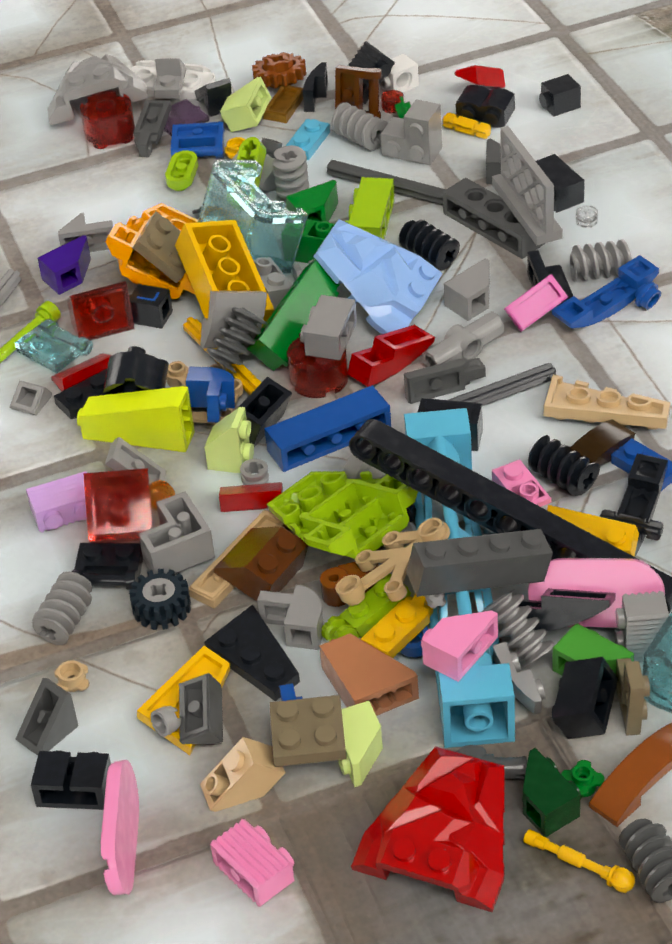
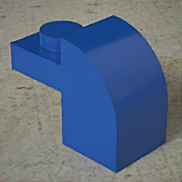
[186,366,235,423]

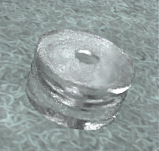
[576,206,598,228]

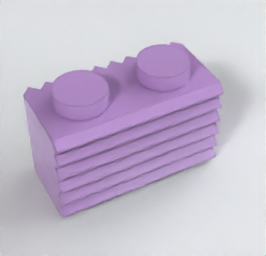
[26,471,100,533]

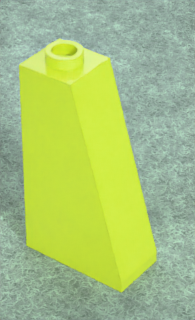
[77,386,195,452]

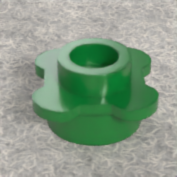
[394,96,411,119]
[561,760,605,797]

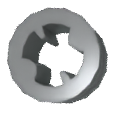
[240,458,269,485]

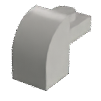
[257,585,324,650]

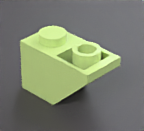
[204,407,254,473]
[338,701,383,787]

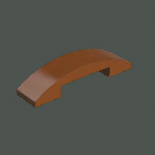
[589,723,672,827]

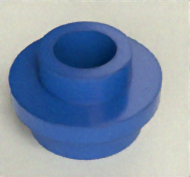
[635,282,662,310]

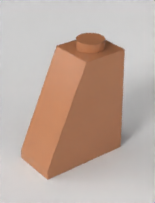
[319,633,419,716]

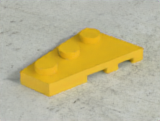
[547,505,639,557]
[137,646,230,755]

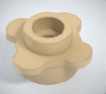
[55,660,89,692]

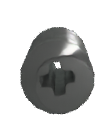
[206,307,267,373]
[619,818,672,903]

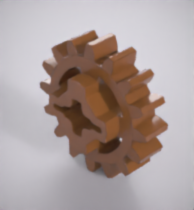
[252,52,307,88]

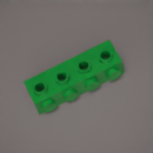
[247,259,340,371]

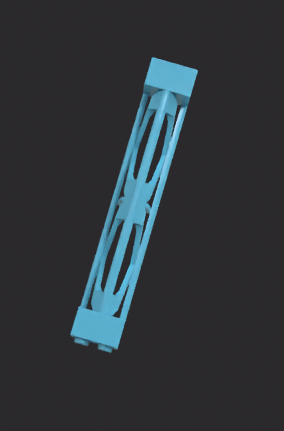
[404,408,515,748]

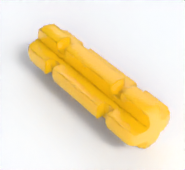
[442,112,491,139]

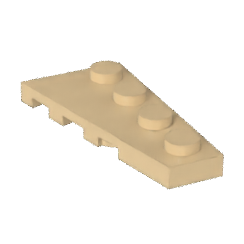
[543,374,670,429]

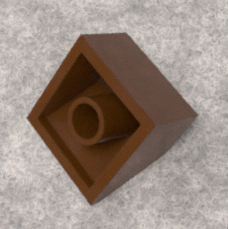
[213,526,308,601]

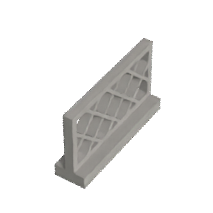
[492,126,563,246]

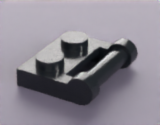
[72,543,143,590]

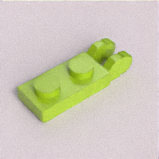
[321,573,412,641]

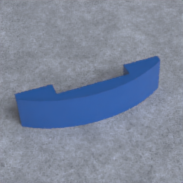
[552,255,659,328]

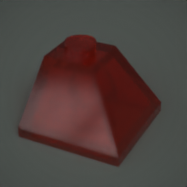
[67,281,135,343]

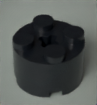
[103,346,169,395]

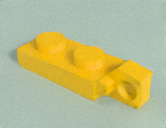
[361,593,433,658]

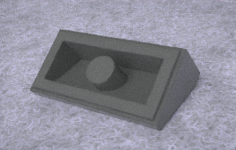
[179,673,223,744]

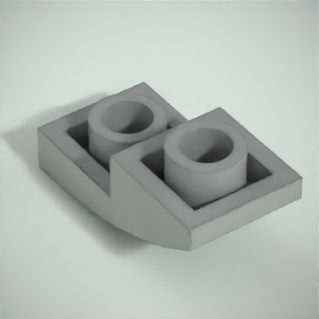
[493,642,546,714]

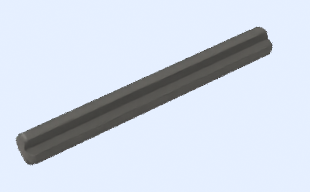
[327,160,446,205]

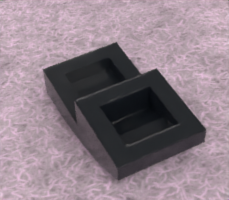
[302,62,328,112]

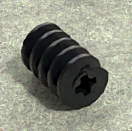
[398,220,460,270]
[528,435,600,496]

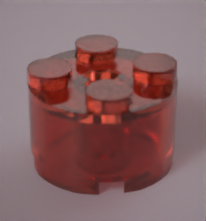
[80,91,135,149]
[287,333,348,398]

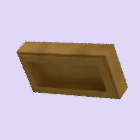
[263,85,303,123]

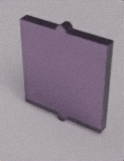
[164,99,210,137]

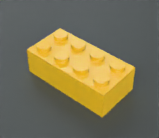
[175,220,274,328]

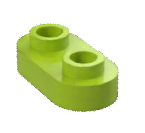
[165,150,198,191]

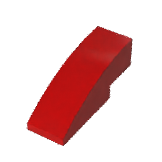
[348,325,435,387]

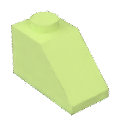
[220,77,271,132]

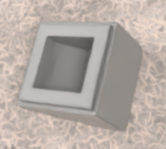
[9,380,52,416]

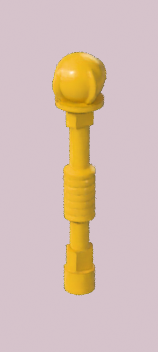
[523,829,635,893]

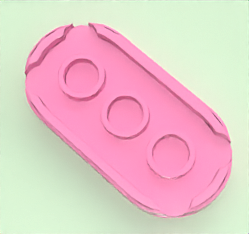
[528,558,665,628]
[101,760,139,895]

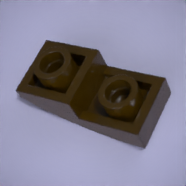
[570,419,636,465]

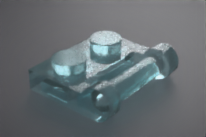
[15,319,93,373]

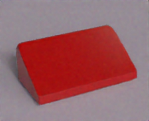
[454,65,505,88]
[51,353,111,391]
[219,482,283,512]

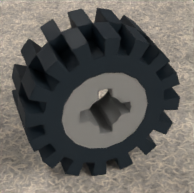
[129,569,191,630]

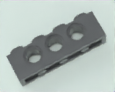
[443,178,545,259]

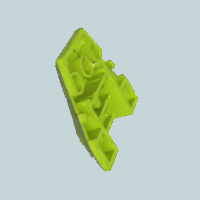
[267,471,418,559]

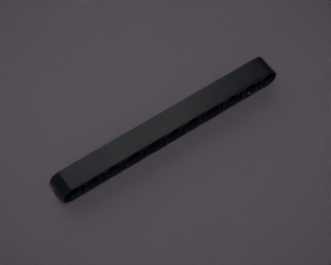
[349,419,672,614]

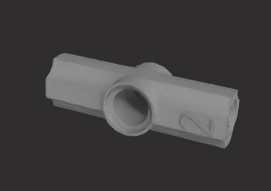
[422,311,504,367]

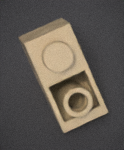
[200,737,286,812]

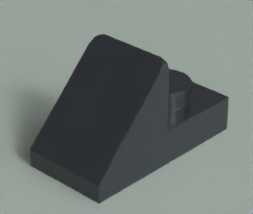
[195,78,232,117]

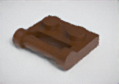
[335,65,382,119]

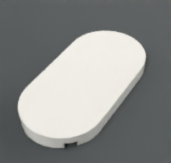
[126,60,216,100]

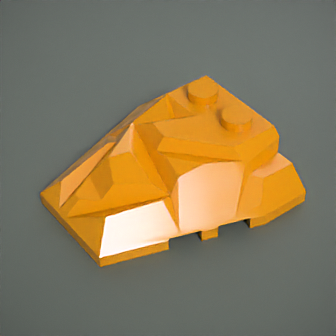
[105,203,202,299]

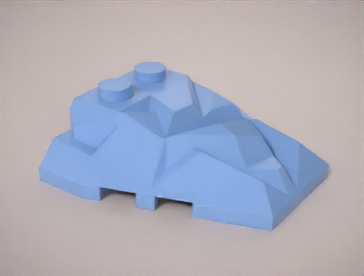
[313,219,443,334]

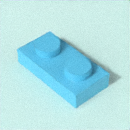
[286,119,330,160]

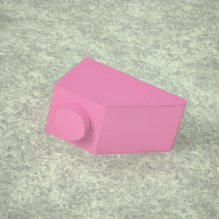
[421,610,498,682]

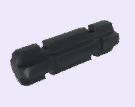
[600,509,663,541]

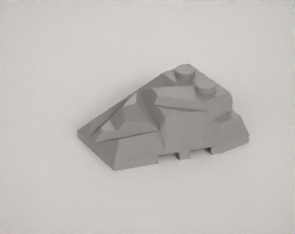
[47,54,148,125]

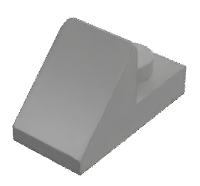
[154,58,186,99]
[58,212,113,252]
[105,437,167,495]

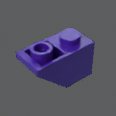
[37,235,91,295]

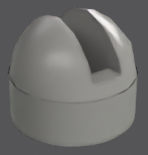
[151,706,182,737]

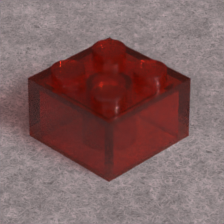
[83,468,153,543]

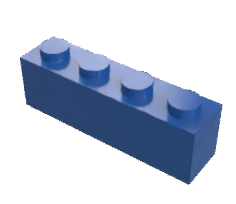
[264,385,391,472]

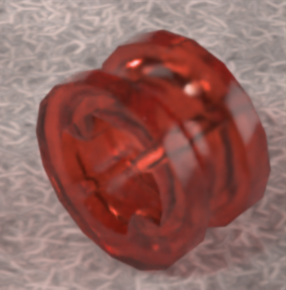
[381,90,404,113]

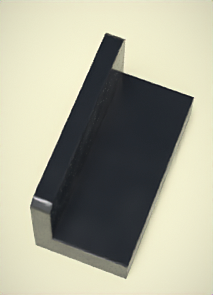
[527,250,573,306]

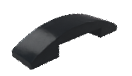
[617,453,668,557]

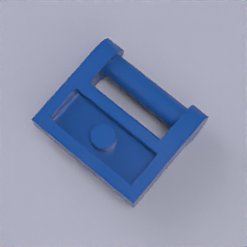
[171,122,225,158]

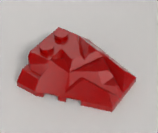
[351,746,505,913]

